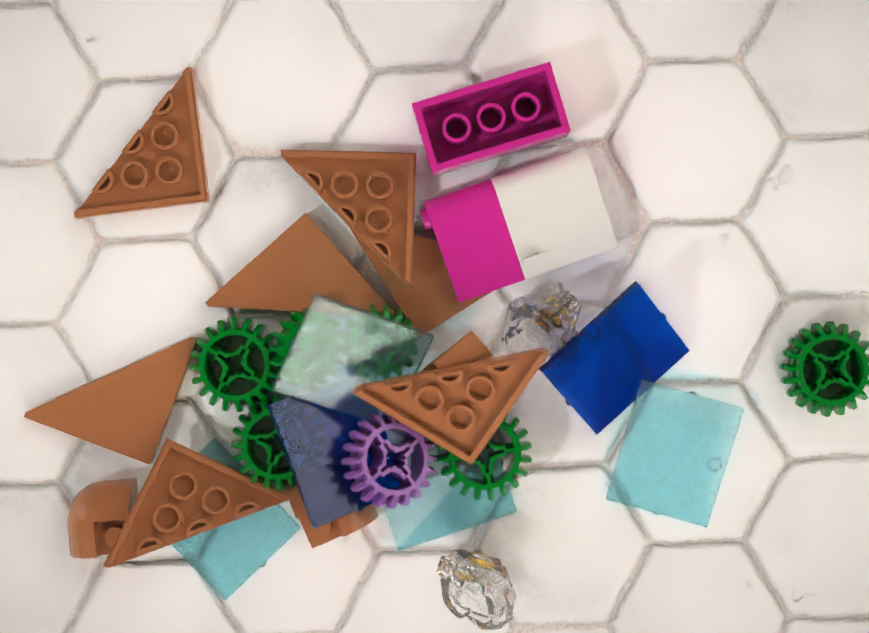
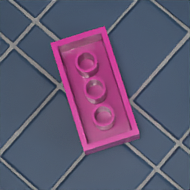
[412,62,571,177]

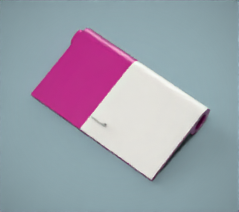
[419,146,619,303]

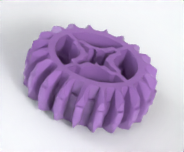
[341,412,438,508]

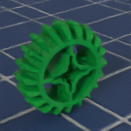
[189,317,283,412]
[778,321,869,417]
[231,394,327,490]
[437,414,532,500]

